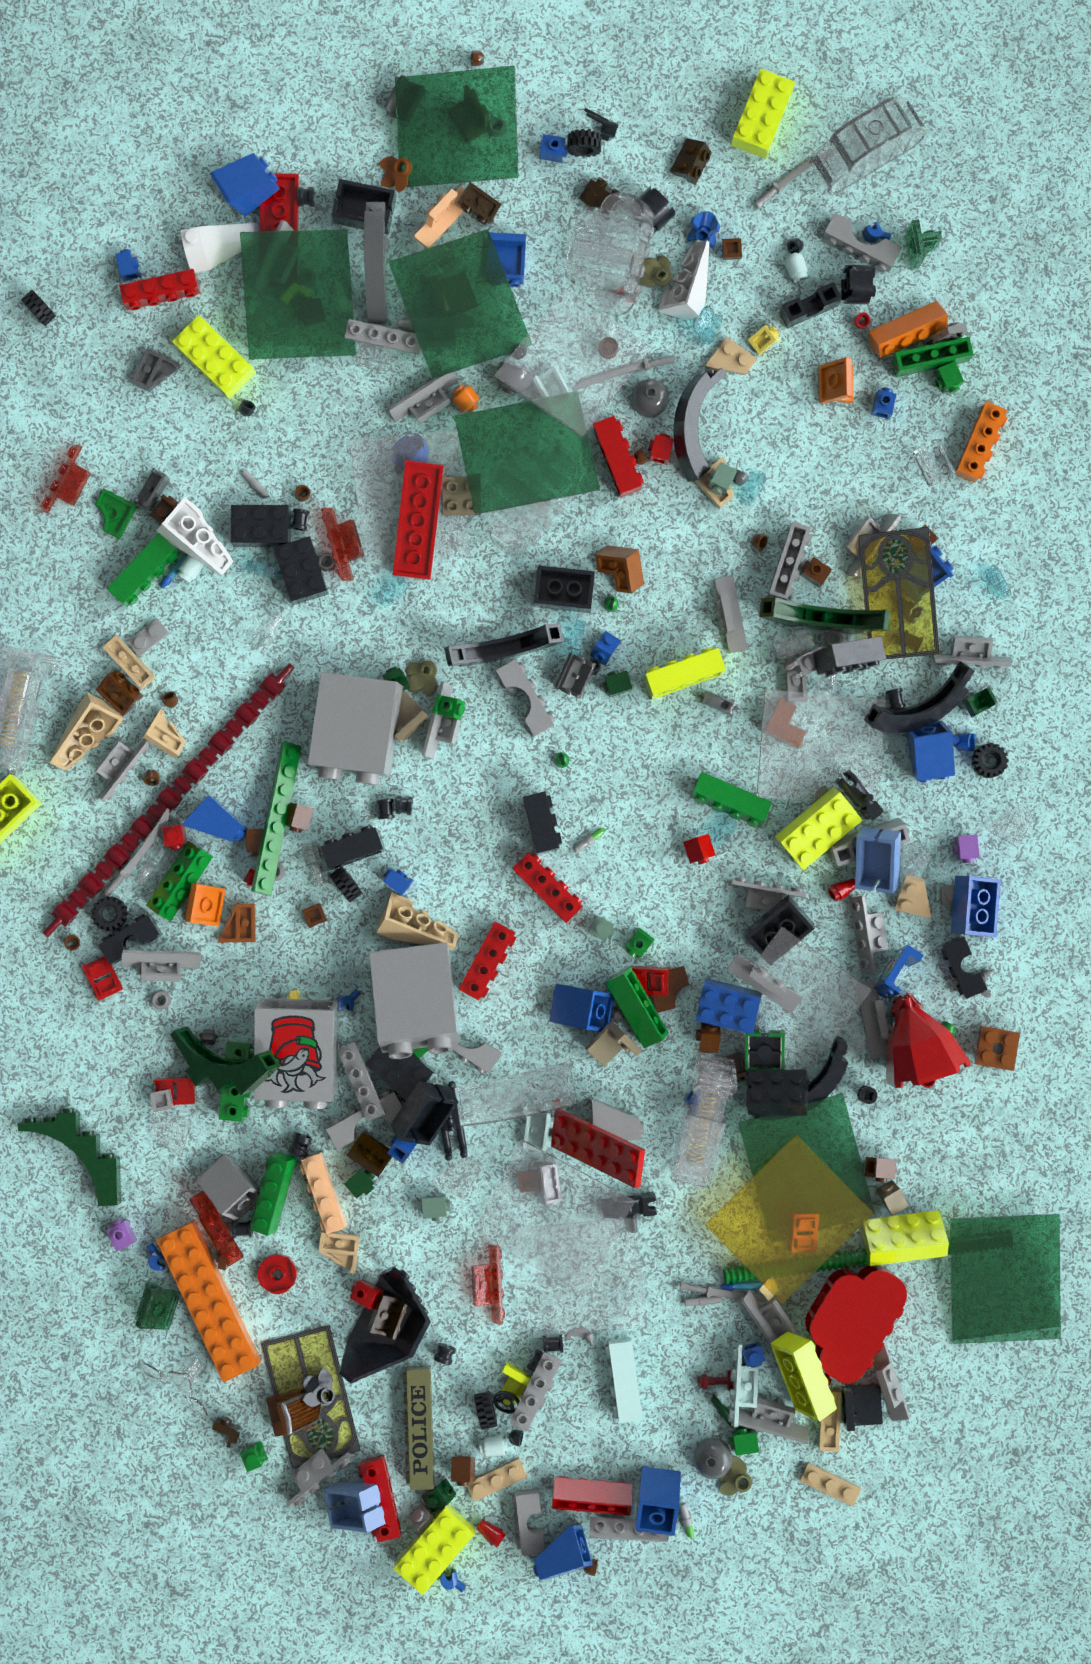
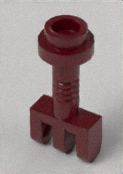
[697,1370,734,1391]

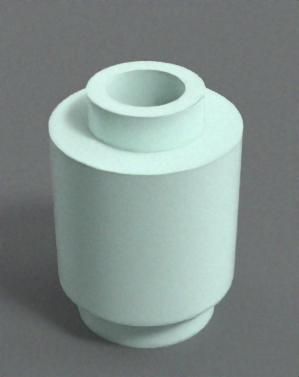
[785,253,808,283]
[177,555,204,583]
[480,1435,509,1457]

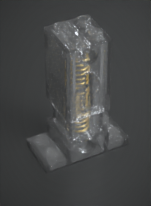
[0,644,70,772]
[671,1052,738,1189]

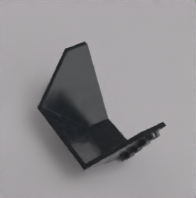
[339,1266,431,1384]

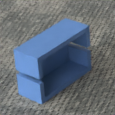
[855,827,901,894]
[323,1481,385,1533]

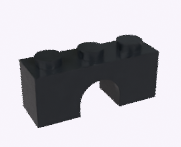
[779,282,842,329]
[98,914,163,965]
[941,935,988,999]

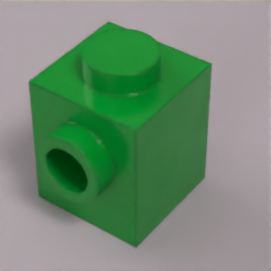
[935,361,964,394]
[729,1426,759,1456]

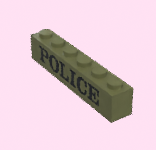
[403,1366,434,1490]

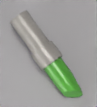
[574,828,606,853]
[679,1502,694,1539]

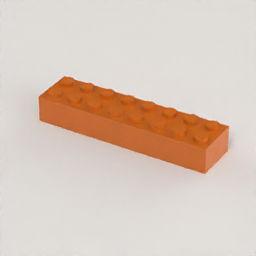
[156,1220,262,1383]

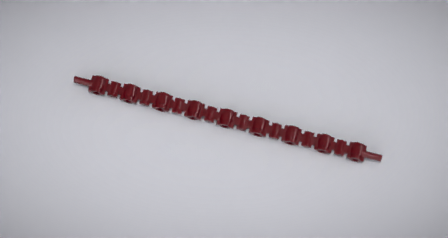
[42,663,295,937]

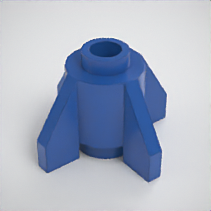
[687,211,720,248]

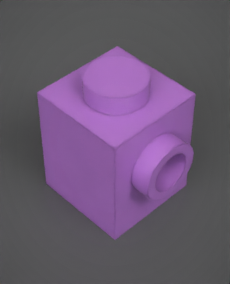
[952,835,980,863]
[106,1219,137,1252]

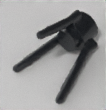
[584,108,619,141]

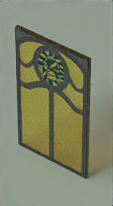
[858,526,940,659]
[261,1325,361,1469]

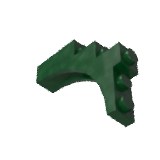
[759,597,891,634]
[170,1026,280,1095]
[18,1108,121,1206]

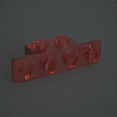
[41,445,91,514]
[321,507,365,582]
[189,1190,243,1266]
[471,1244,505,1325]

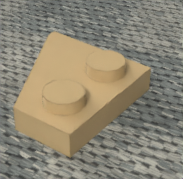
[705,337,757,375]
[695,457,734,509]
[143,709,186,759]
[894,874,931,918]
[318,1231,360,1274]

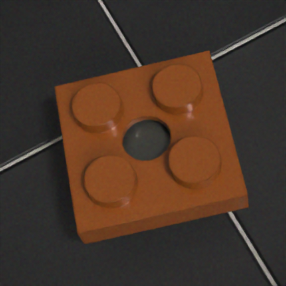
[974,1026,1020,1071]

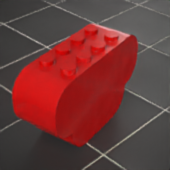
[805,1265,907,1383]

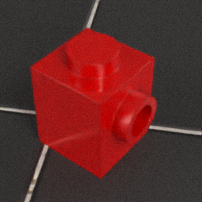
[648,433,674,465]
[162,825,187,850]
[683,834,716,865]
[350,1280,384,1309]

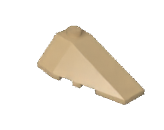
[49,692,124,771]
[376,892,458,950]

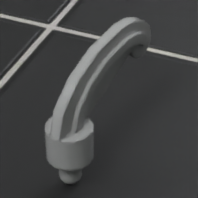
[981,969,995,998]
[565,1327,594,1346]

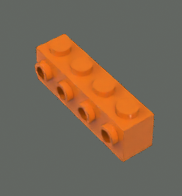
[868,301,948,359]
[954,401,1008,483]

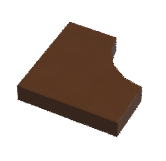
[648,966,689,1013]

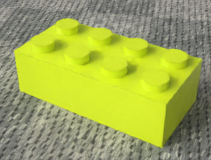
[731,68,795,159]
[172,315,255,399]
[644,647,726,700]
[0,774,42,843]
[775,787,862,870]
[862,1210,949,1266]
[770,1331,837,1421]
[393,1504,476,1595]

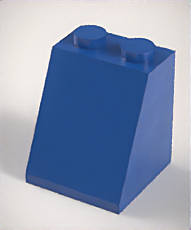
[210,153,280,217]
[906,721,955,783]
[182,795,248,843]
[549,984,614,1031]
[635,1466,681,1536]
[533,1525,593,1580]

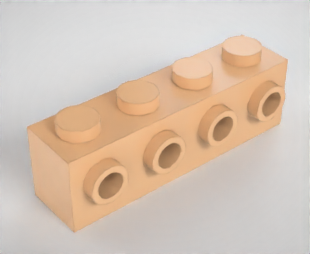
[300,1152,347,1234]

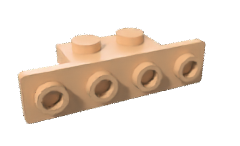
[414,187,465,249]

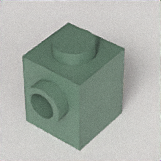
[707,462,737,496]
[588,916,616,942]
[422,1195,451,1221]

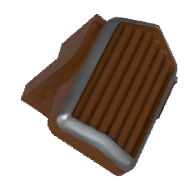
[266,1388,321,1437]

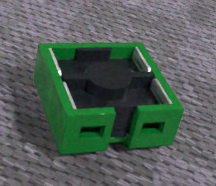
[745,1029,785,1071]

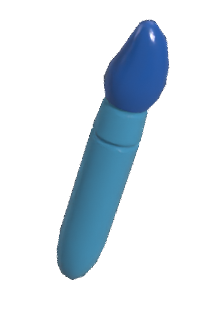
[161,553,188,588]
[720,1281,765,1291]

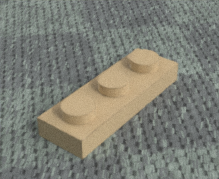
[102,635,156,690]
[818,1390,842,1452]
[467,1458,527,1502]
[799,1462,861,1506]

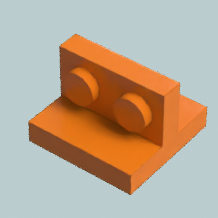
[818,357,854,404]
[184,883,226,927]

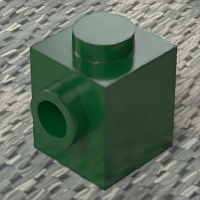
[602,670,633,697]
[344,1167,376,1199]

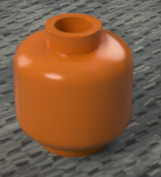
[452,384,479,413]

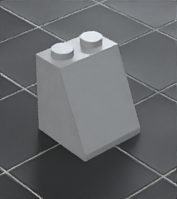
[591,1099,644,1140]
[196,1154,261,1221]

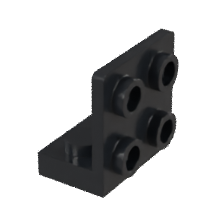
[841,1384,883,1431]

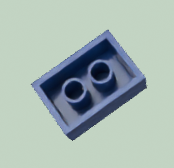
[951,876,1001,937]
[695,978,762,1034]

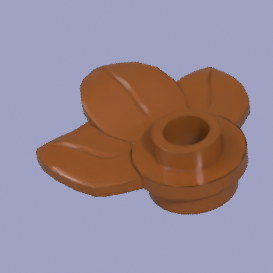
[379,156,412,193]

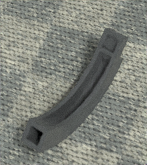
[364,202,387,323]

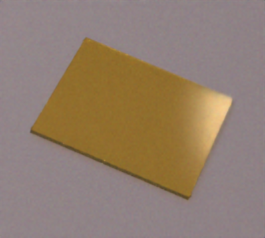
[705,1135,873,1304]

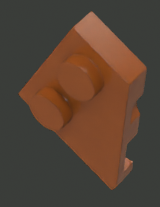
[218,904,256,943]

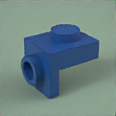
[590,631,621,665]

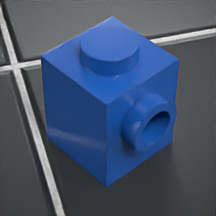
[540,134,568,163]
[387,1134,417,1164]

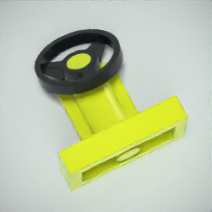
[493,1361,532,1414]

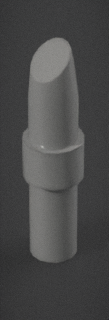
[241,469,270,498]
[684,1296,722,1307]

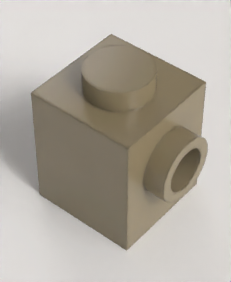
[876,1180,909,1216]

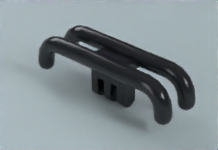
[434,1081,468,1161]

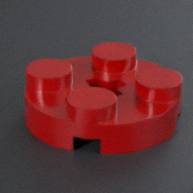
[258,1254,297,1294]

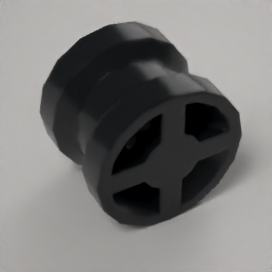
[297,187,315,207]
[396,795,413,816]
[433,1343,456,1365]

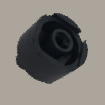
[632,186,675,234]
[841,265,876,305]

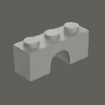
[512,1488,545,1556]

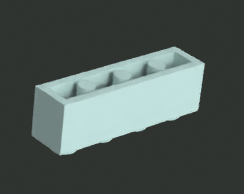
[605,1338,643,1423]

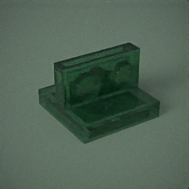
[905,219,942,270]
[135,1282,181,1330]

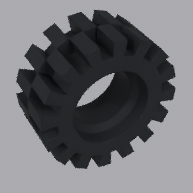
[567,129,602,157]
[21,290,56,326]
[971,743,1009,778]
[330,866,363,902]
[91,896,128,931]
[474,1391,498,1430]

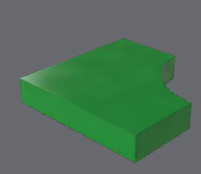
[95,488,138,540]

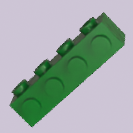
[891,336,974,378]
[106,533,179,607]
[690,772,772,828]
[146,841,213,921]
[605,967,669,1048]
[219,1041,254,1122]
[250,1152,297,1236]

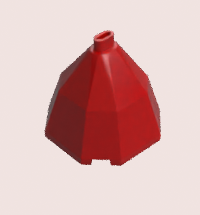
[886,997,971,1088]

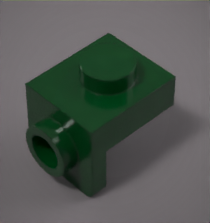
[382,667,410,691]
[962,687,998,718]
[421,1479,456,1512]

